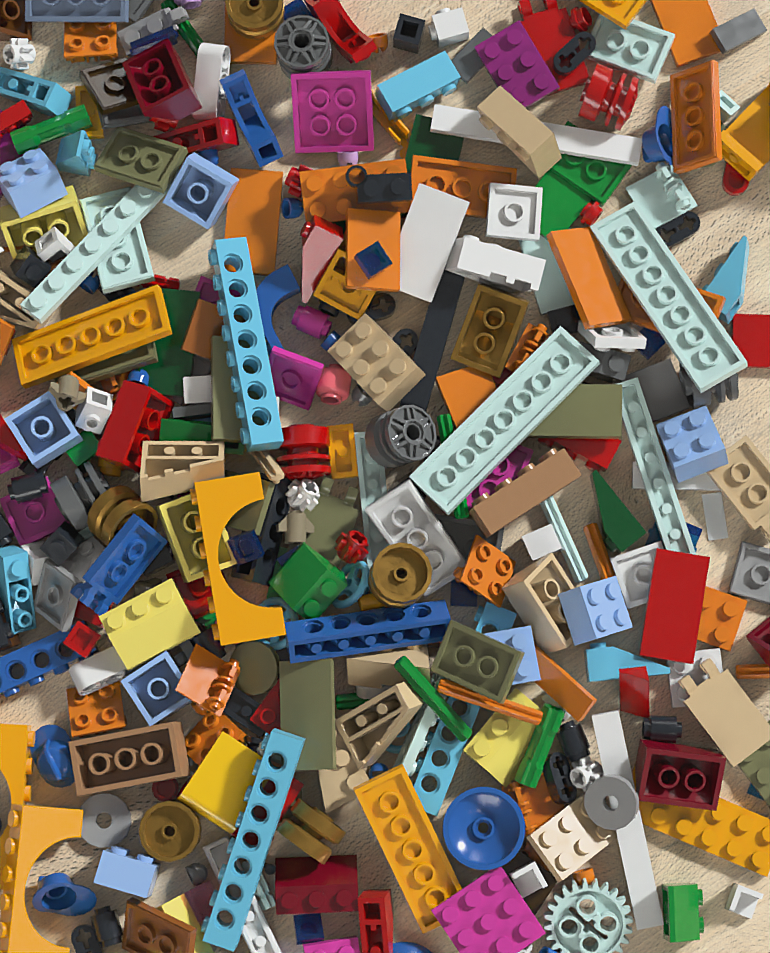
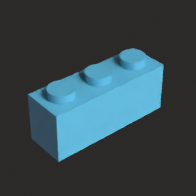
[374,51,461,120]

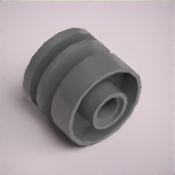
[274,15,333,79]
[679,362,739,410]
[365,405,436,468]
[50,461,111,532]

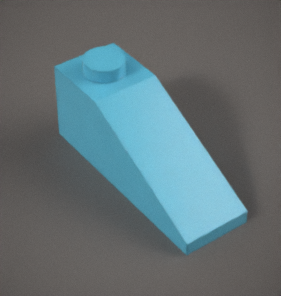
[0,67,74,117]
[584,642,670,683]

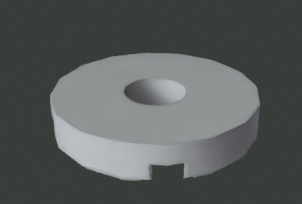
[584,774,639,830]
[80,793,132,848]

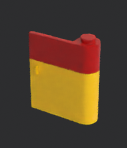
[176,731,304,845]

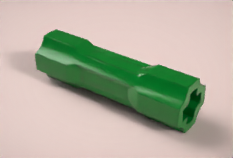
[10,104,93,155]
[514,703,565,788]

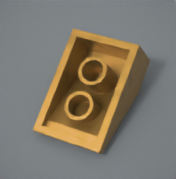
[450,283,530,378]

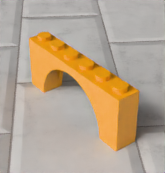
[190,472,286,646]
[0,724,35,890]
[0,804,83,953]

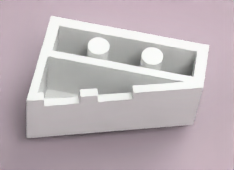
[445,235,546,294]

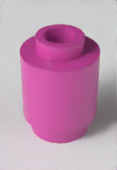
[291,305,333,339]

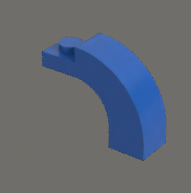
[219,69,284,167]
[256,264,301,357]

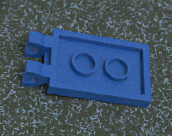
[70,513,168,616]

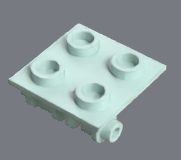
[625,162,698,229]

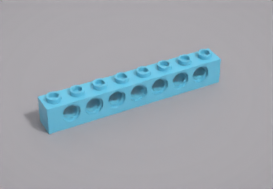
[208,237,284,452]
[412,602,517,816]
[201,728,306,952]

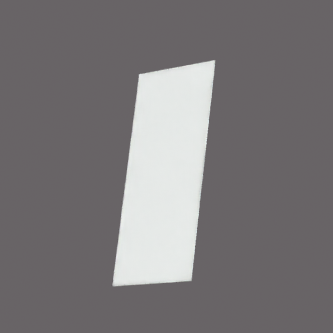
[702,492,728,541]

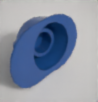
[642,106,673,165]
[30,724,75,788]
[32,872,97,916]

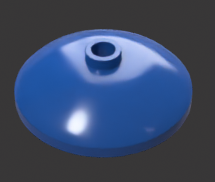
[443,787,525,870]

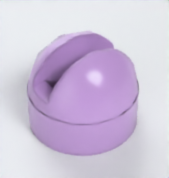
[337,151,359,166]

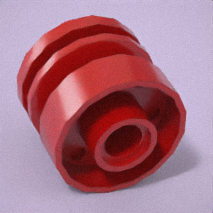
[578,64,640,131]
[275,424,331,481]

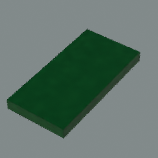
[400,114,464,219]
[138,287,202,397]

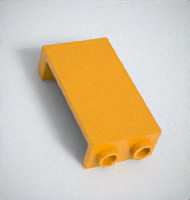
[721,83,770,182]

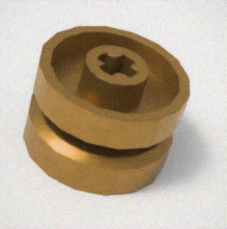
[225,0,285,40]
[87,485,158,546]
[368,543,432,609]
[276,798,347,864]
[139,800,202,862]

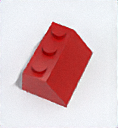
[96,380,175,475]

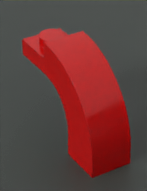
[304,0,378,64]

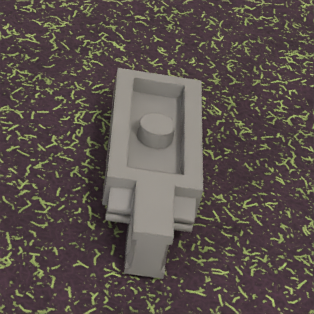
[117,6,190,57]

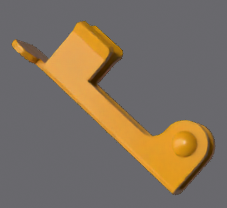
[372,90,410,159]

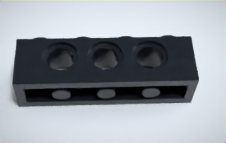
[231,473,293,587]

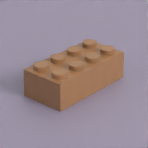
[469,448,582,539]
[69,722,191,796]

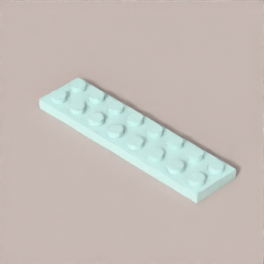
[590,201,748,393]
[409,326,600,515]

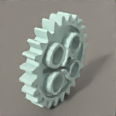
[544,878,633,953]

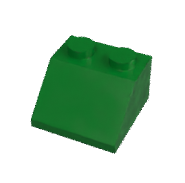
[268,542,348,619]
[662,883,704,943]

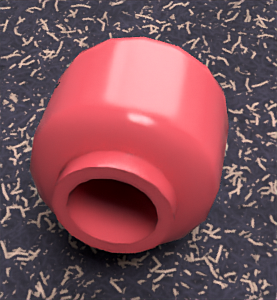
[315,364,352,405]

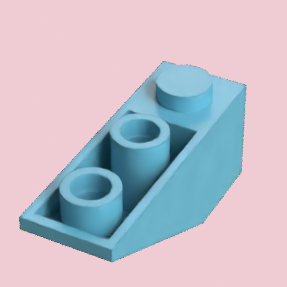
[55,130,98,177]
[702,236,750,324]
[0,545,37,634]

